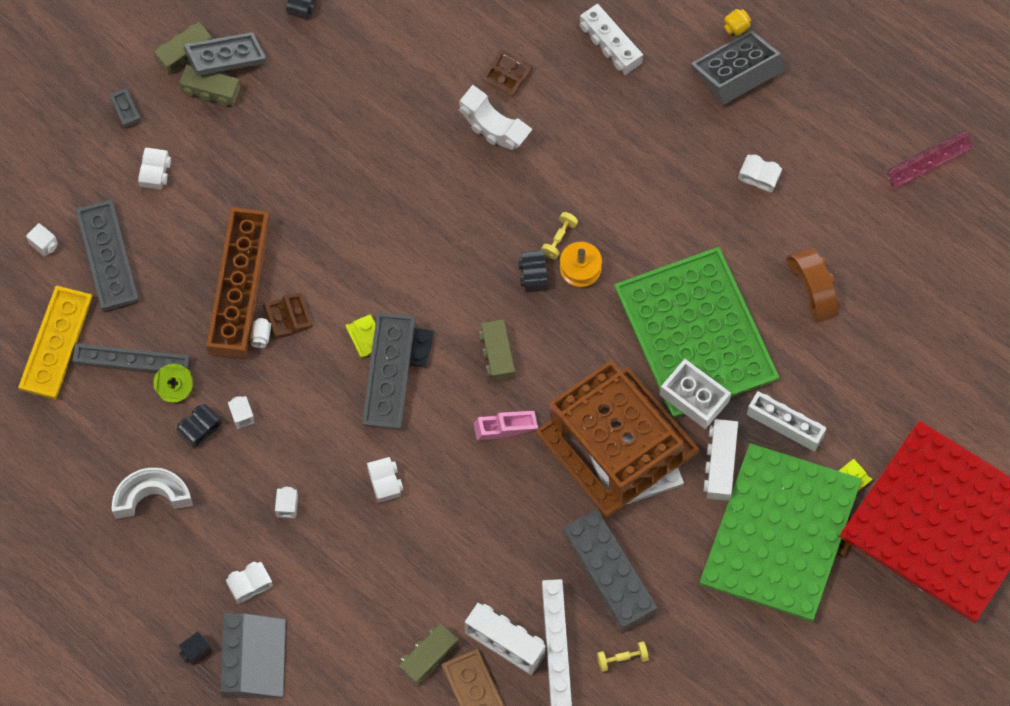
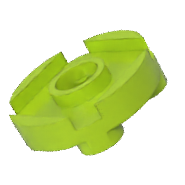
[154,363,193,403]

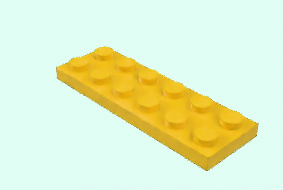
[18,285,93,400]

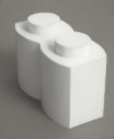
[138,148,171,190]
[738,155,782,192]
[367,457,403,503]
[226,562,273,604]

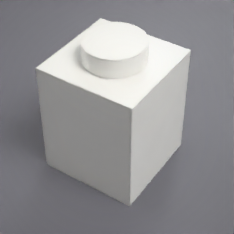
[26,223,58,257]
[228,396,255,429]
[275,487,298,519]

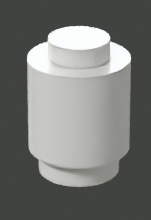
[250,318,271,348]

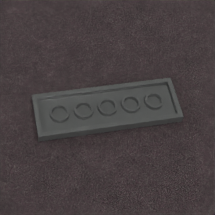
[75,200,139,311]
[362,313,416,430]

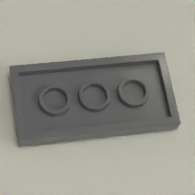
[184,32,266,76]

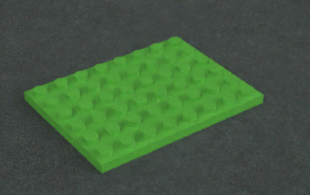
[614,247,779,419]
[699,443,862,622]

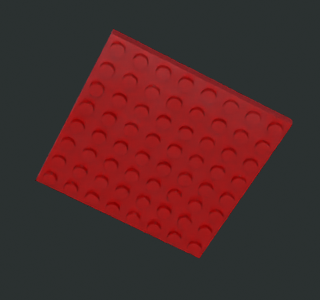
[839,420,1010,624]

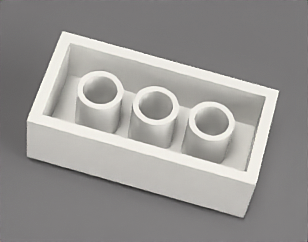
[465,603,546,676]

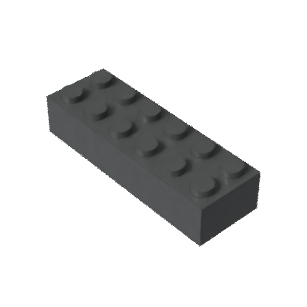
[562,509,657,633]

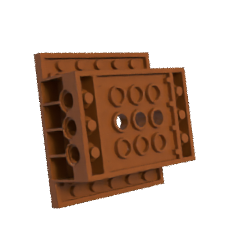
[535,360,699,518]

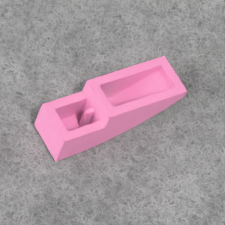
[473,411,538,441]

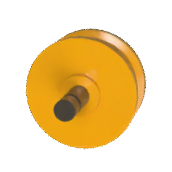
[560,242,602,288]

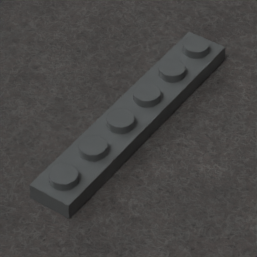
[72,343,190,373]

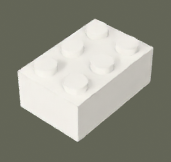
[660,359,731,429]

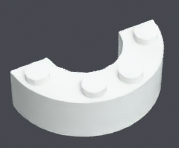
[459,85,532,150]
[112,468,193,519]

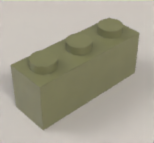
[154,22,212,75]
[179,65,240,106]
[478,319,515,383]
[399,624,458,687]

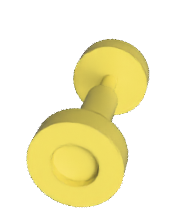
[541,212,578,259]
[597,641,649,672]

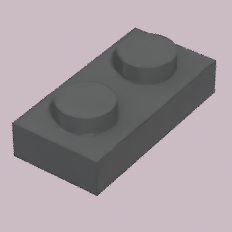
[109,88,141,128]

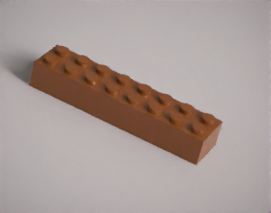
[206,207,270,359]

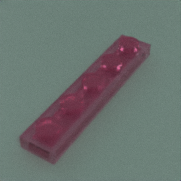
[886,129,973,188]

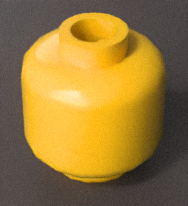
[723,9,751,36]

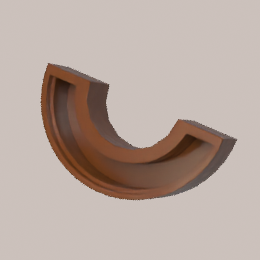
[786,248,841,323]

